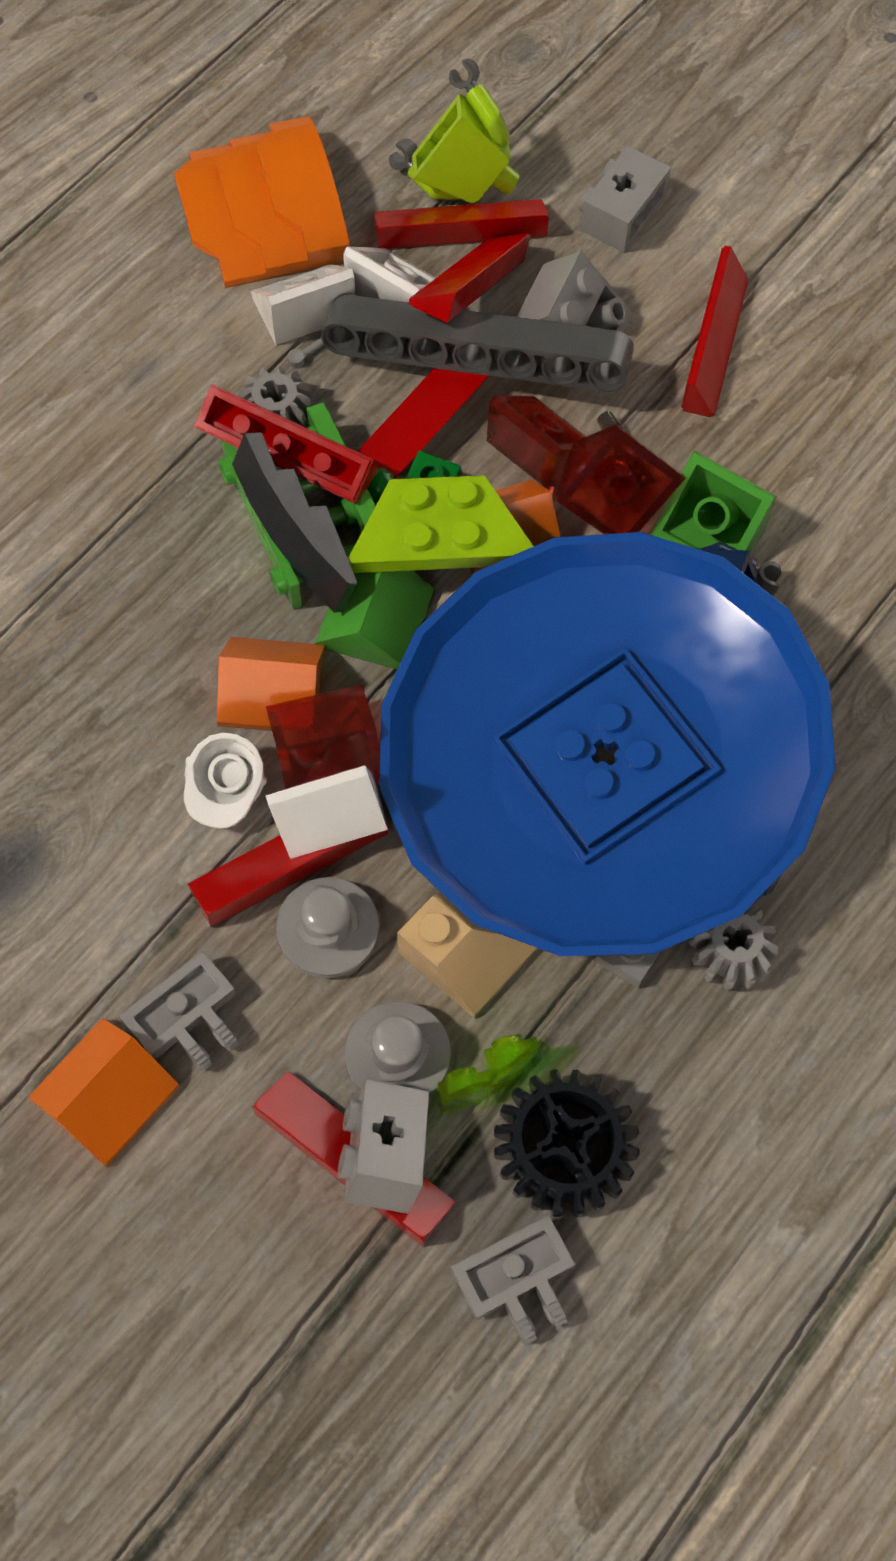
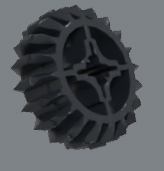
[494,1069,640,1218]

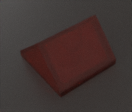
[487,396,600,494]
[554,424,686,534]
[266,685,380,789]

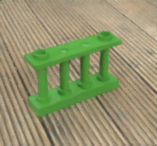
[217,402,376,610]

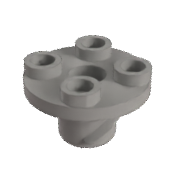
[276,877,379,978]
[345,1001,451,1097]

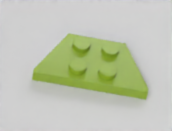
[349,475,534,573]

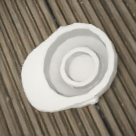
[184,733,267,829]

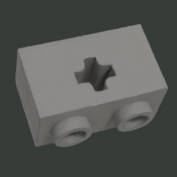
[579,145,671,252]
[338,1079,429,1214]

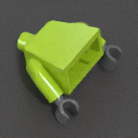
[389,58,519,203]

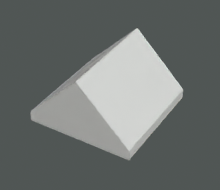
[344,246,435,302]
[250,264,355,345]
[265,765,388,859]

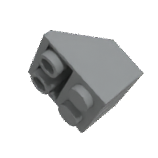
[516,251,633,332]

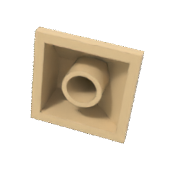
[397,892,539,1019]

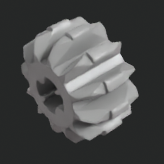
[238,365,314,428]
[689,909,779,991]

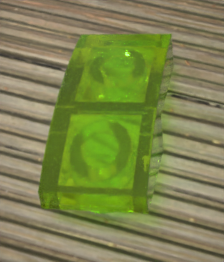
[437,1034,539,1115]

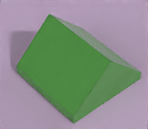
[651,451,777,553]
[315,570,434,670]

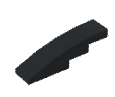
[232,433,358,613]

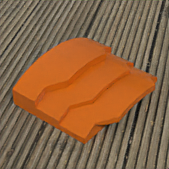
[174,116,350,288]

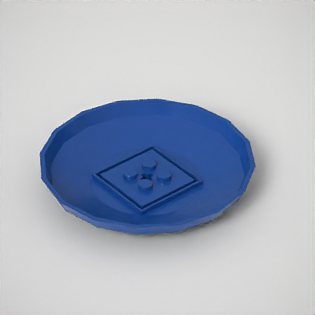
[379,532,836,957]

